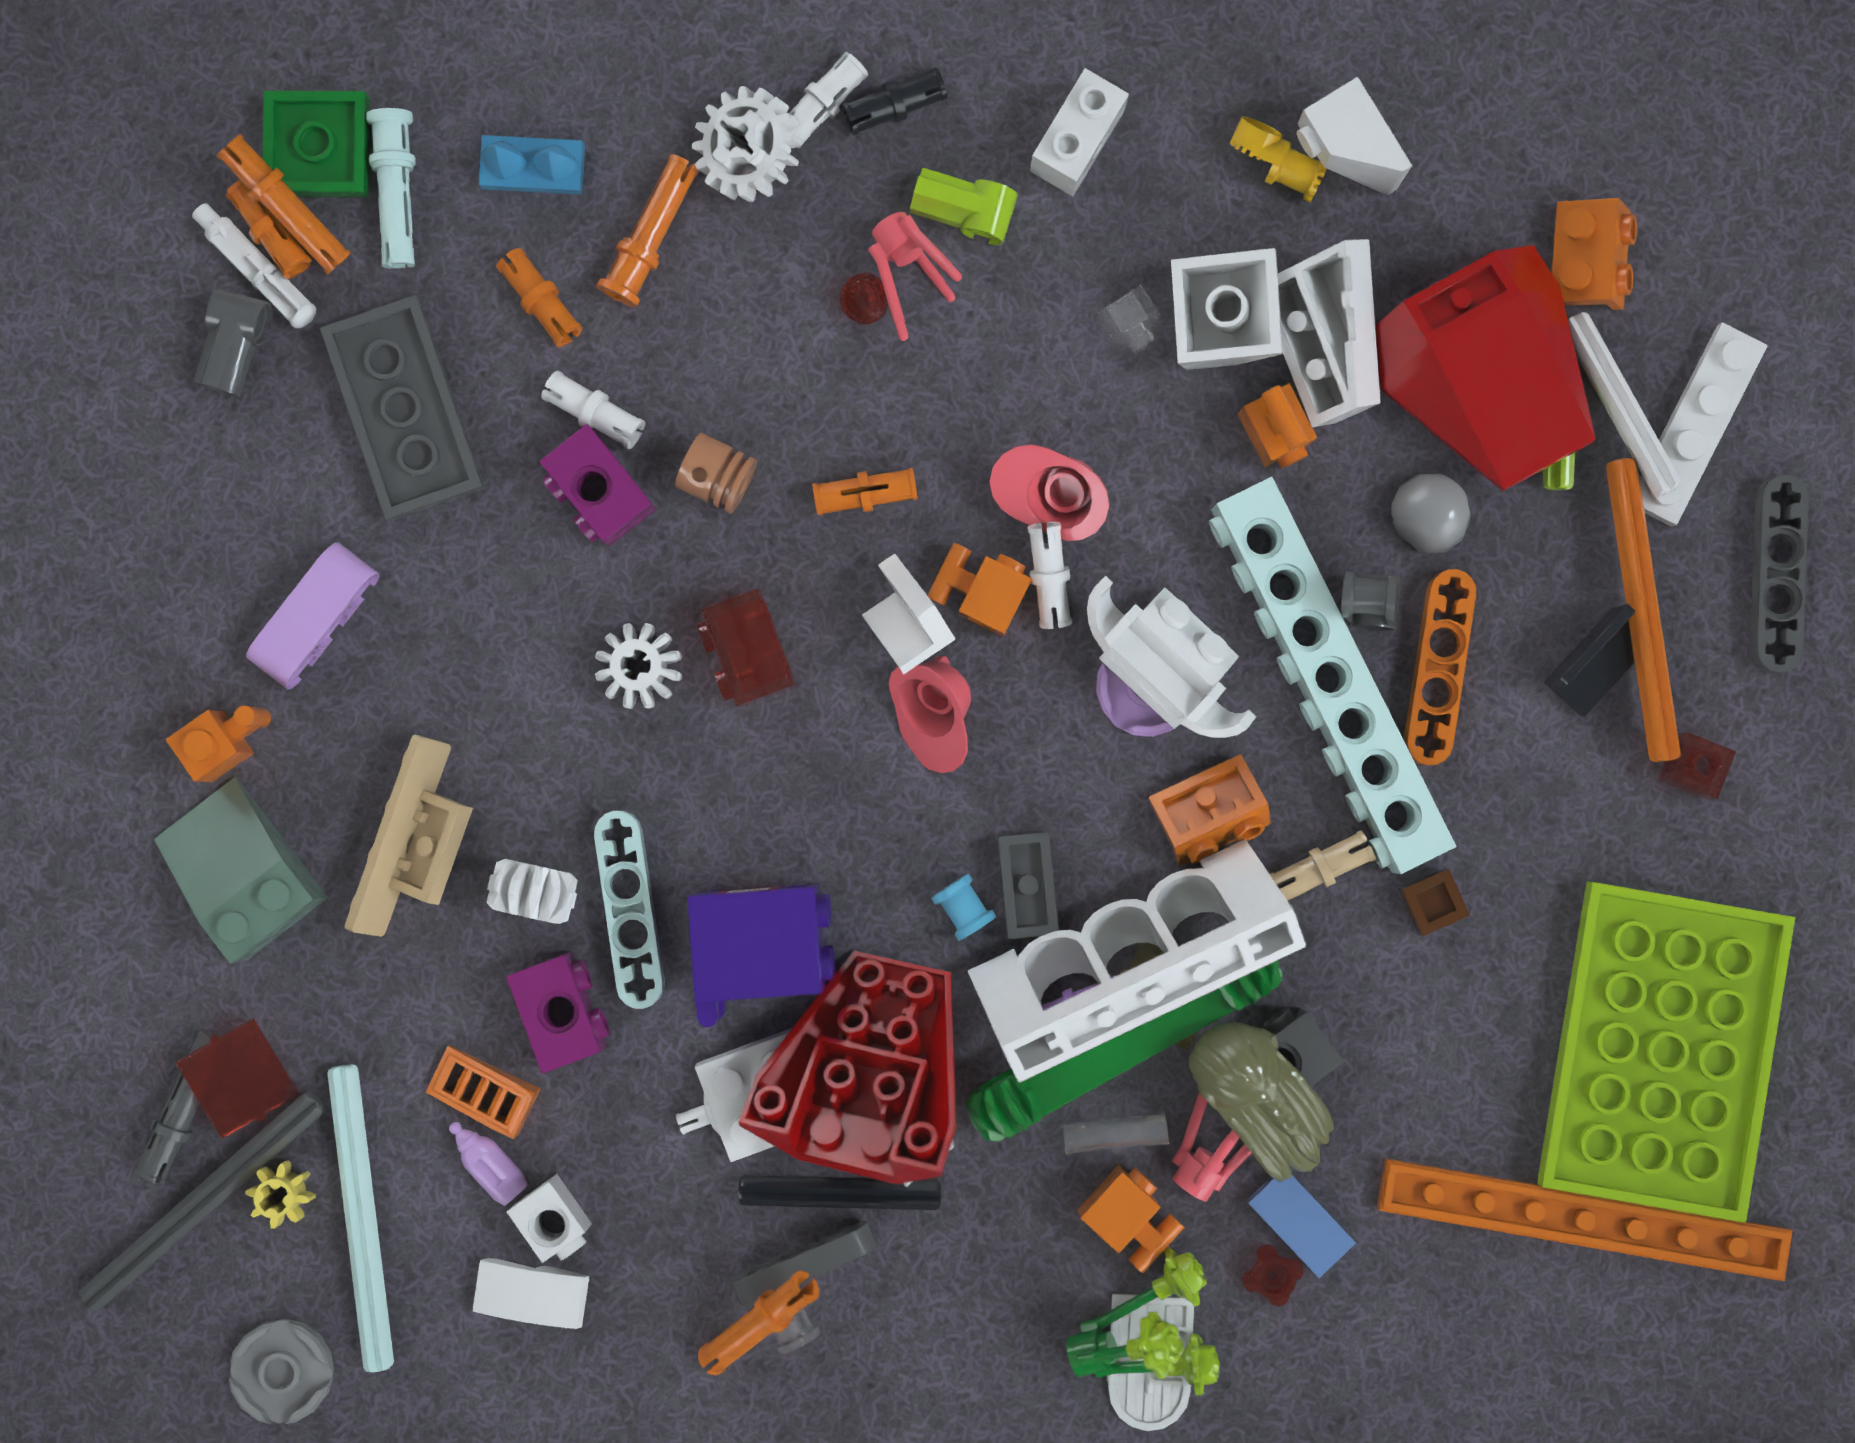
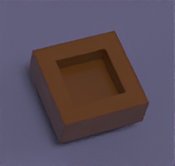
[1398,868,1470,936]

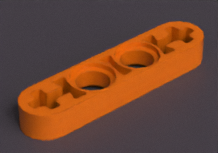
[1403,569,1476,766]

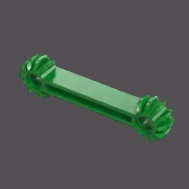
[965,960,1283,1142]

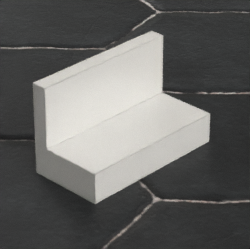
[862,554,955,674]

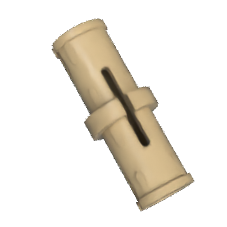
[1270,830,1376,901]

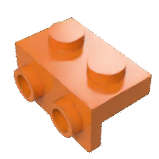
[1552,198,1637,310]

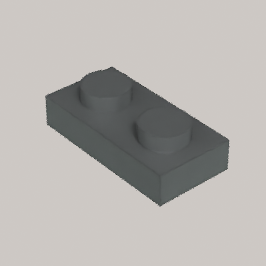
[998,831,1059,939]

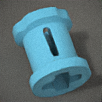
[931,873,997,941]

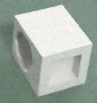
[507,1174,592,1263]

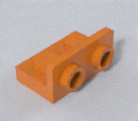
[1149,754,1271,866]

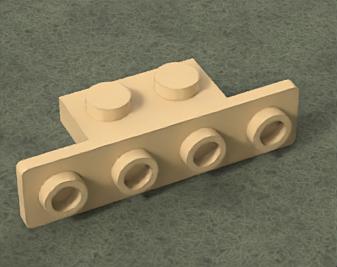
[345,734,473,937]

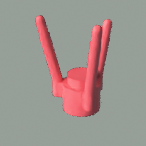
[868,212,962,341]
[1171,1092,1252,1202]

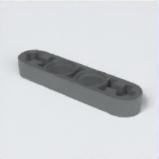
[1750,474,1809,674]

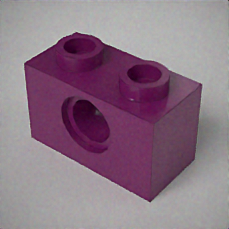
[539,423,657,547]
[506,951,610,1074]

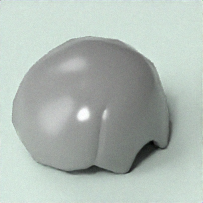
[1391,474,1471,554]

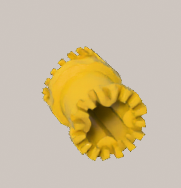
[1230,116,1327,203]

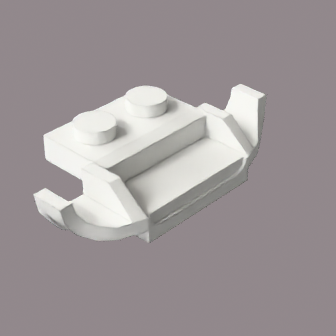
[1087,576,1256,738]

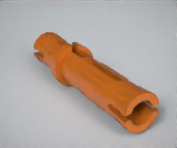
[216,134,351,275]
[698,1270,820,1376]

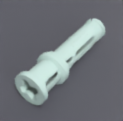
[366,108,416,269]

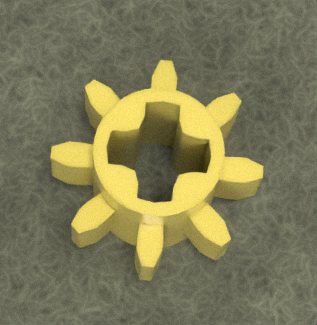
[245,1160,316,1229]

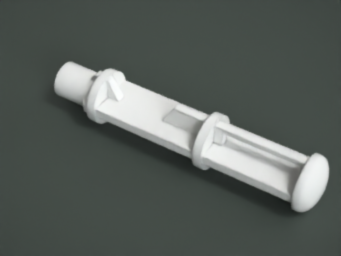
[192,203,316,328]

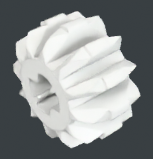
[595,623,682,709]
[487,859,578,924]

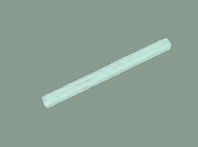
[327,1064,394,1372]

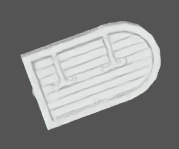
[1107,1294,1194,1431]

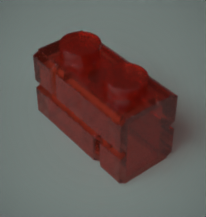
[697,589,797,708]

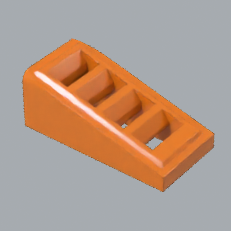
[426,1045,541,1139]

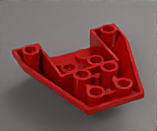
[1375,245,1595,492]
[738,951,957,1184]

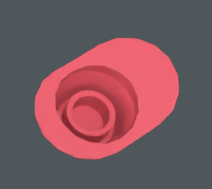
[990,444,1109,541]
[889,655,972,773]

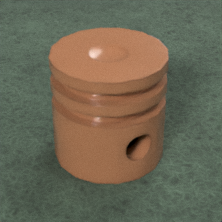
[675,432,757,514]

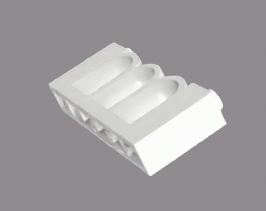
[968,839,1306,1082]

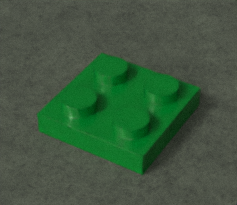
[262,90,370,197]

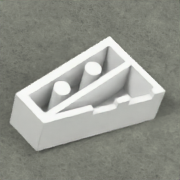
[1278,239,1380,428]

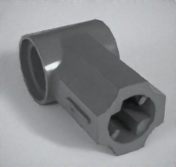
[193,288,273,397]

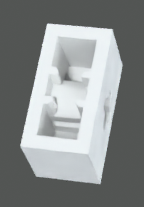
[1030,68,1129,197]

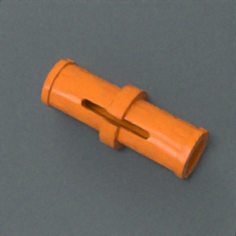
[226,180,312,279]
[496,248,583,347]
[812,467,918,516]

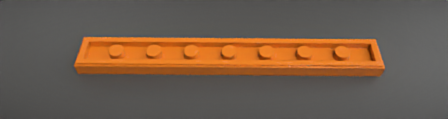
[1377,1158,1793,1282]

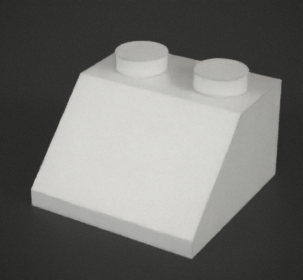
[1171,248,1283,370]

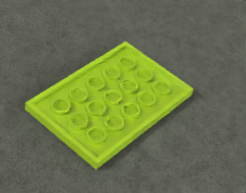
[1537,881,1795,1223]

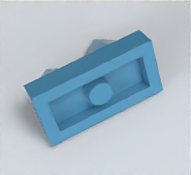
[479,135,585,195]

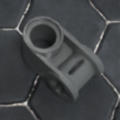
[1341,571,1401,631]

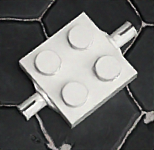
[676,1028,792,1162]

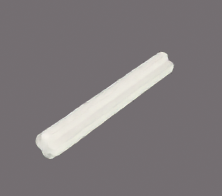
[1568,312,1680,497]

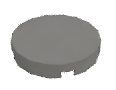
[229,1319,334,1424]

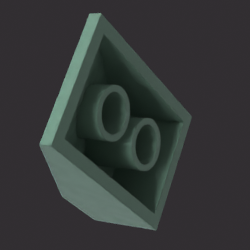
[154,777,328,964]

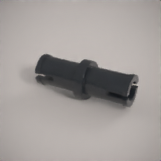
[842,68,947,136]

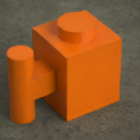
[1237,383,1317,470]
[927,543,1032,637]
[165,706,271,782]
[1077,1164,1185,1273]

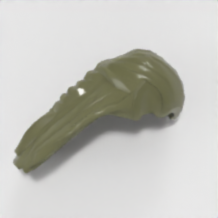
[1188,1022,1334,1182]

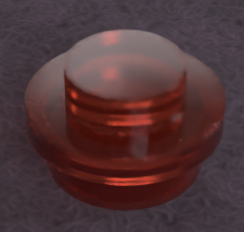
[840,272,888,325]

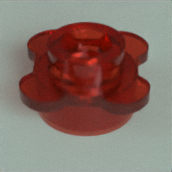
[1242,1244,1303,1306]

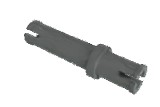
[133,1029,230,1184]

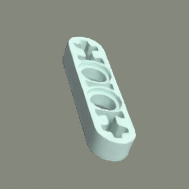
[594,811,665,1009]

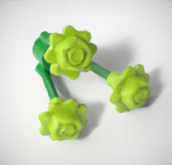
[1066,1247,1220,1396]

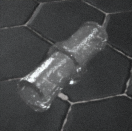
[1063,1111,1169,1155]

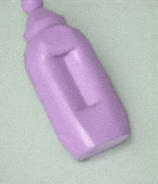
[449,1122,528,1206]

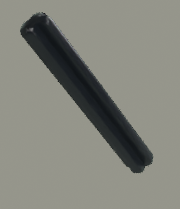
[738,1176,941,1210]

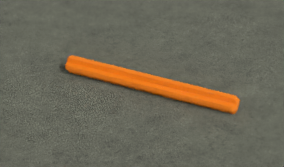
[1606,458,1681,762]

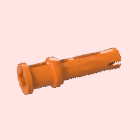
[596,154,699,308]

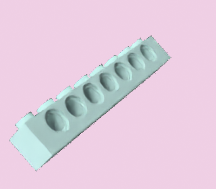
[1209,477,1457,874]

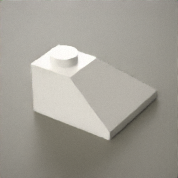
[1297,77,1412,195]

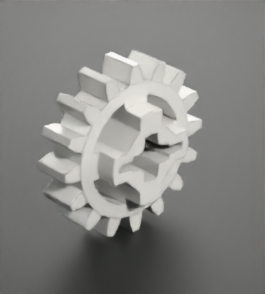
[692,86,802,202]

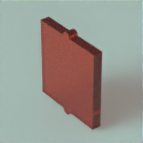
[176,1018,299,1139]

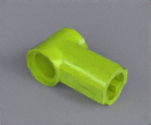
[910,168,1018,245]

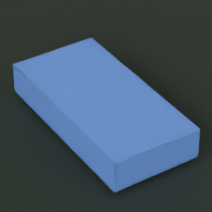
[1246,1174,1356,1278]

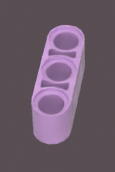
[246,542,380,690]

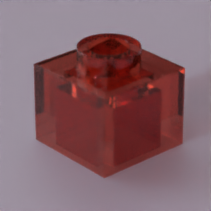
[1658,732,1736,799]

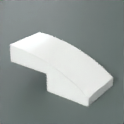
[473,1258,589,1329]

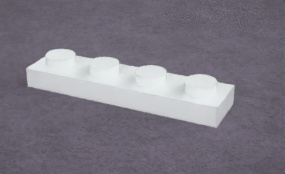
[1640,322,1768,527]

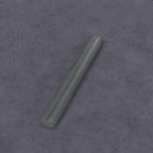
[78,1091,326,1312]

